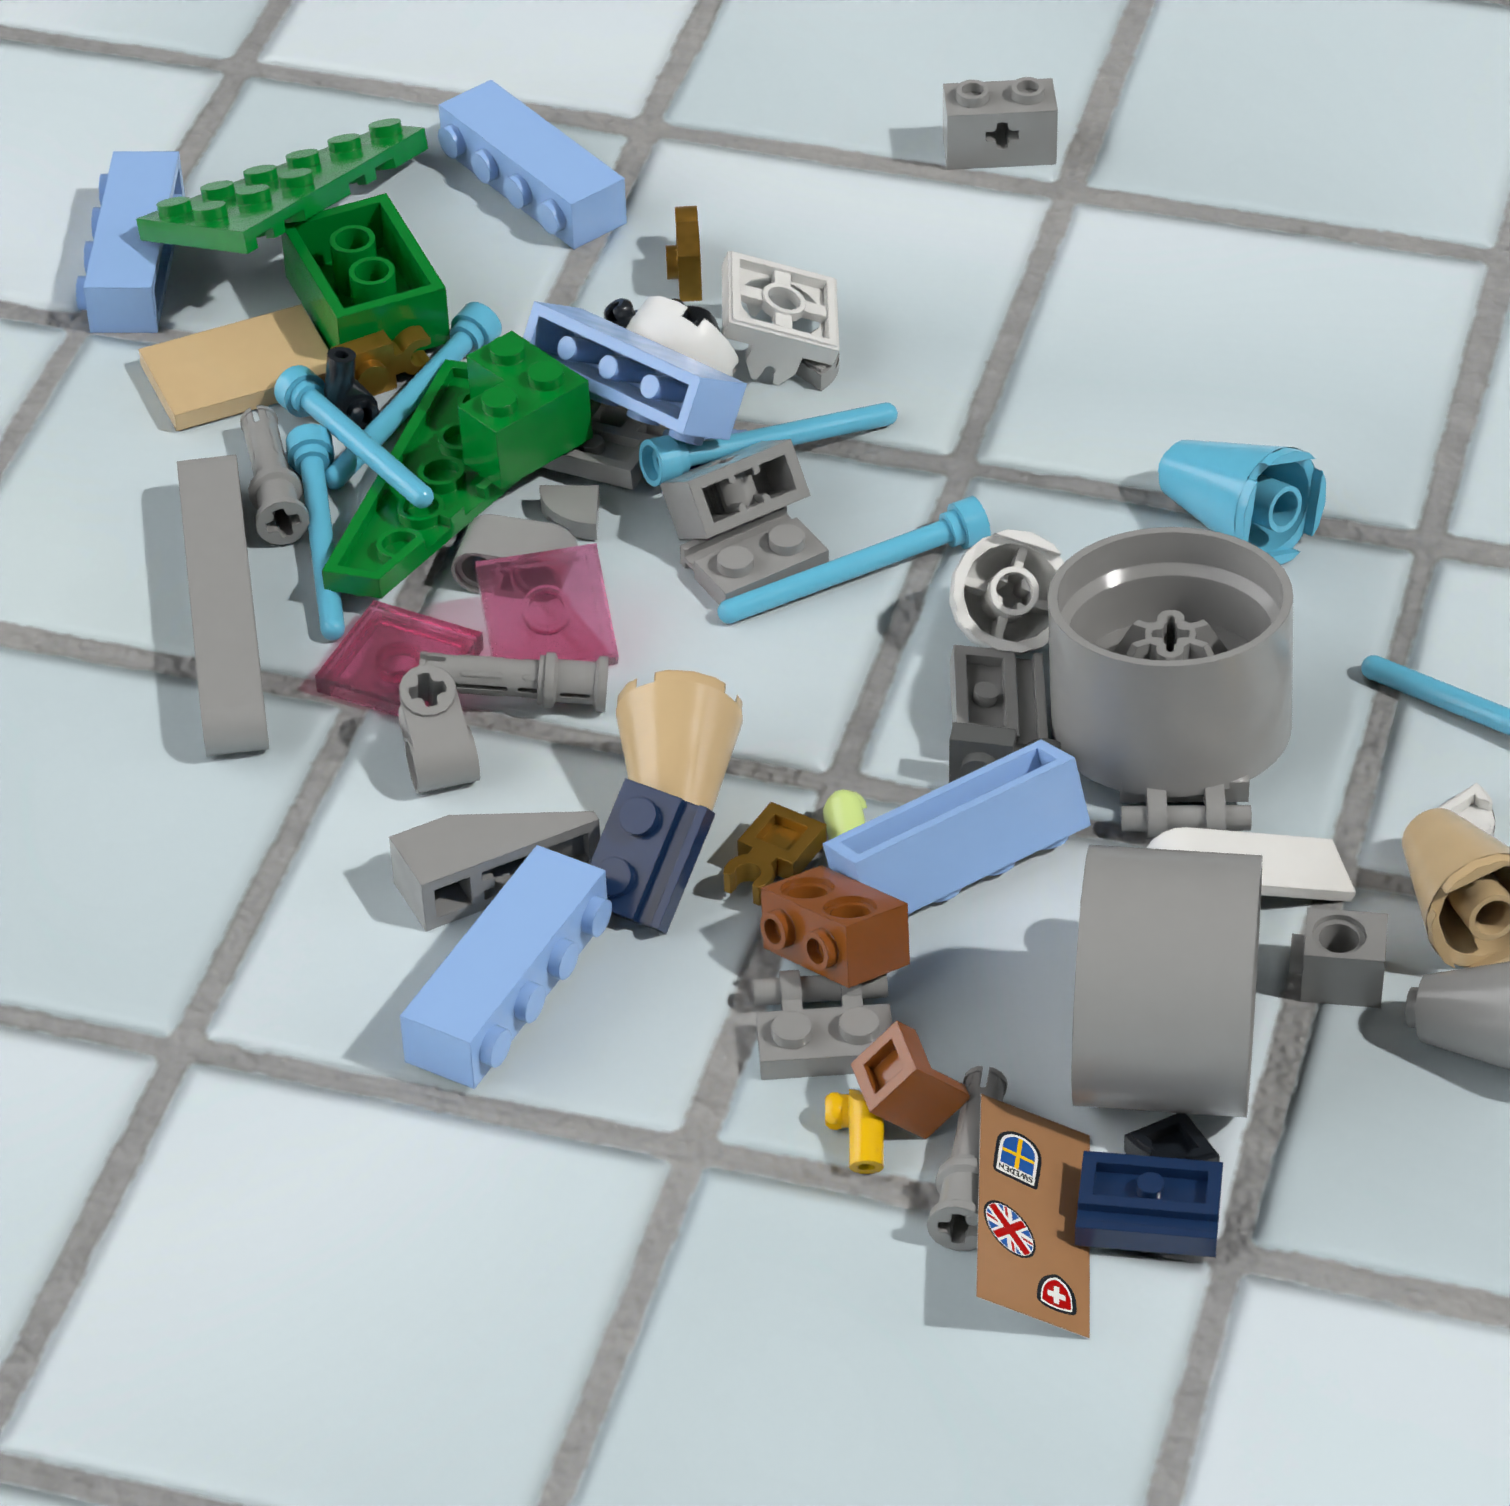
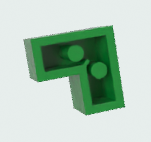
[458,331,593,490]

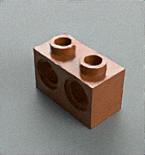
[760,865,910,988]

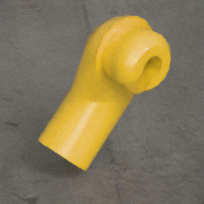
[825,1089,884,1174]

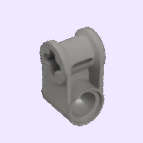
[398,665,480,794]

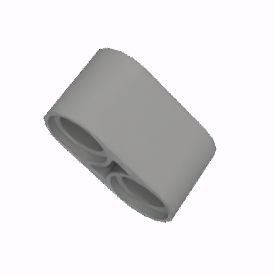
[451,514,578,603]

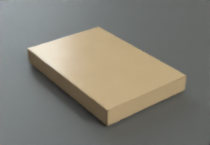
[139,304,328,431]

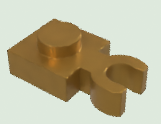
[666,206,702,302]
[330,326,431,396]
[724,802,827,906]

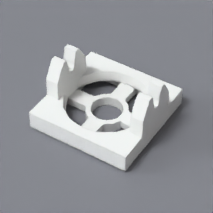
[722,251,839,385]

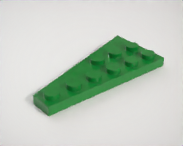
[136,118,428,254]
[322,359,519,599]

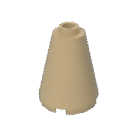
[616,670,743,811]
[1402,808,1510,968]

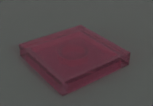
[475,543,619,666]
[315,600,484,717]

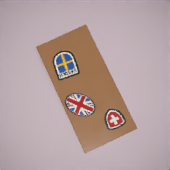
[976,1094,1090,1339]

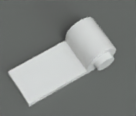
[1147,827,1356,902]

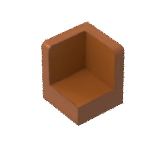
[851,1020,970,1139]

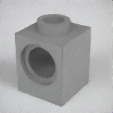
[1289,907,1388,1008]

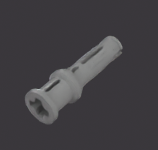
[240,405,310,545]
[419,651,609,712]
[927,1066,1008,1251]

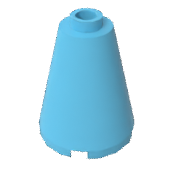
[1158,440,1326,565]

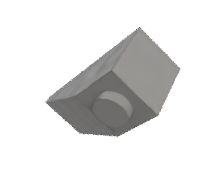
[389,811,600,932]

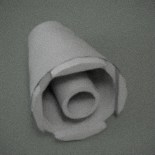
[1405,961,1510,1070]

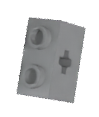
[943,77,1058,170]
[660,439,811,539]

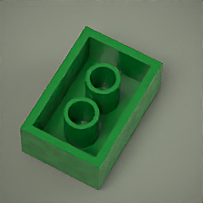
[281,193,450,353]

